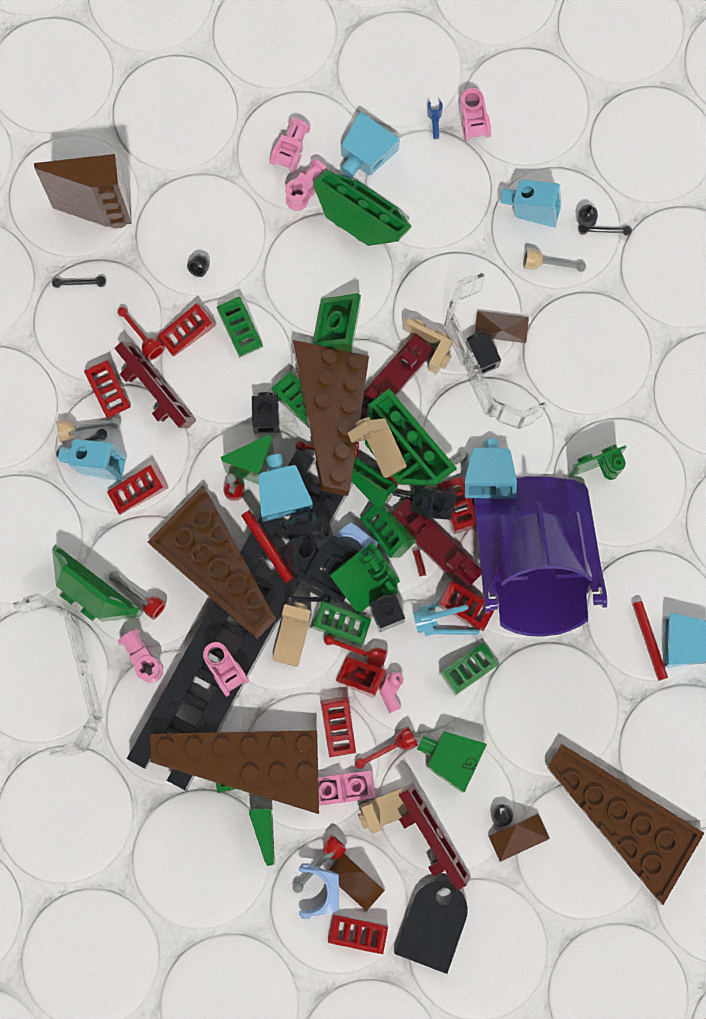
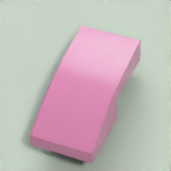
[318,771,376,806]

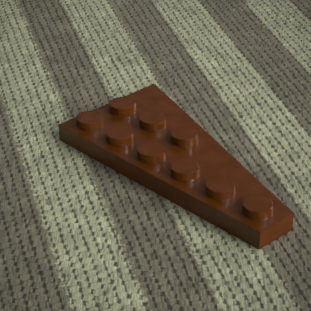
[150,730,319,814]

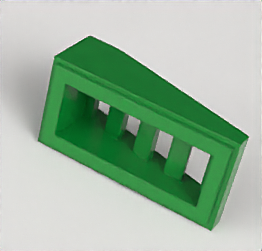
[217,297,263,358]
[271,372,309,428]
[351,457,398,510]
[360,504,416,558]
[309,601,371,645]
[440,642,499,696]
[249,808,275,866]

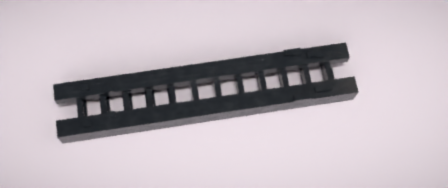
[126,449,353,791]

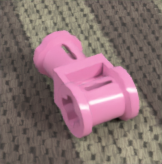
[270,118,311,173]
[285,159,328,211]
[118,629,163,683]

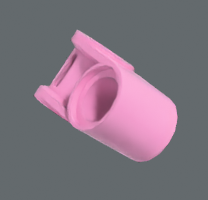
[459,88,491,141]
[203,642,250,697]

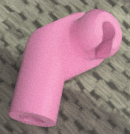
[380,672,404,714]

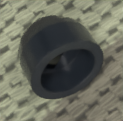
[577,204,598,227]
[187,254,210,277]
[491,804,513,827]

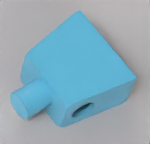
[340,112,400,178]
[501,179,562,228]
[465,438,517,499]
[58,439,127,481]
[258,454,313,522]
[664,613,706,668]

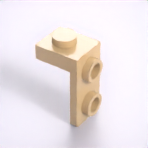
[403,318,453,375]
[348,417,406,478]
[272,602,312,667]
[358,786,408,834]

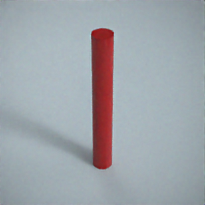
[241,510,294,583]
[632,601,668,681]

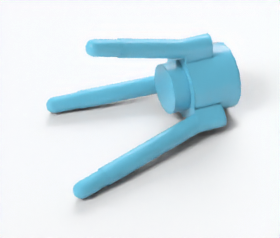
[413,593,480,636]

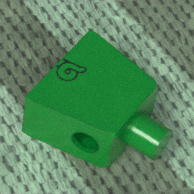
[417,731,487,793]

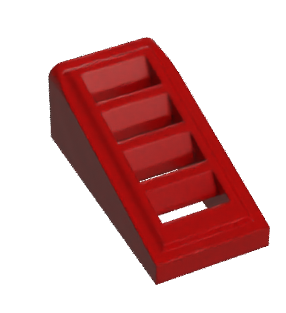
[157,303,217,356]
[84,360,131,418]
[107,465,169,515]
[437,476,476,534]
[436,581,495,632]
[320,696,356,758]
[328,914,388,955]

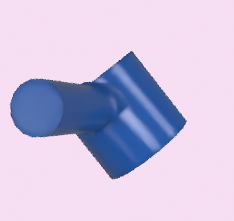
[427,101,443,139]

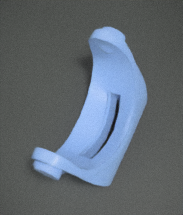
[335,522,378,548]
[299,863,339,919]

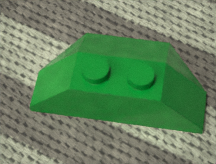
[313,170,412,246]
[365,389,457,486]
[52,544,143,622]

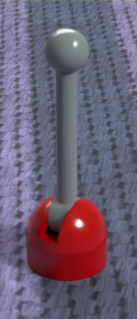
[223,473,245,501]
[109,571,166,620]
[292,834,347,893]

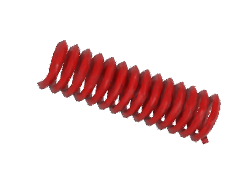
[412,549,426,576]

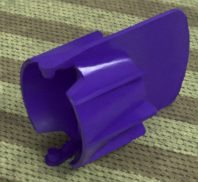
[473,476,607,637]

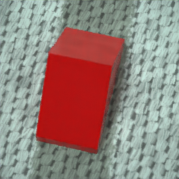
[336,657,386,699]

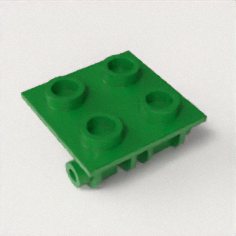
[568,444,627,480]
[330,542,400,614]

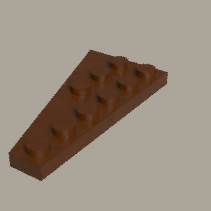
[291,340,369,496]
[147,485,276,639]
[546,744,704,905]

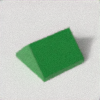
[313,293,361,352]
[220,434,274,484]

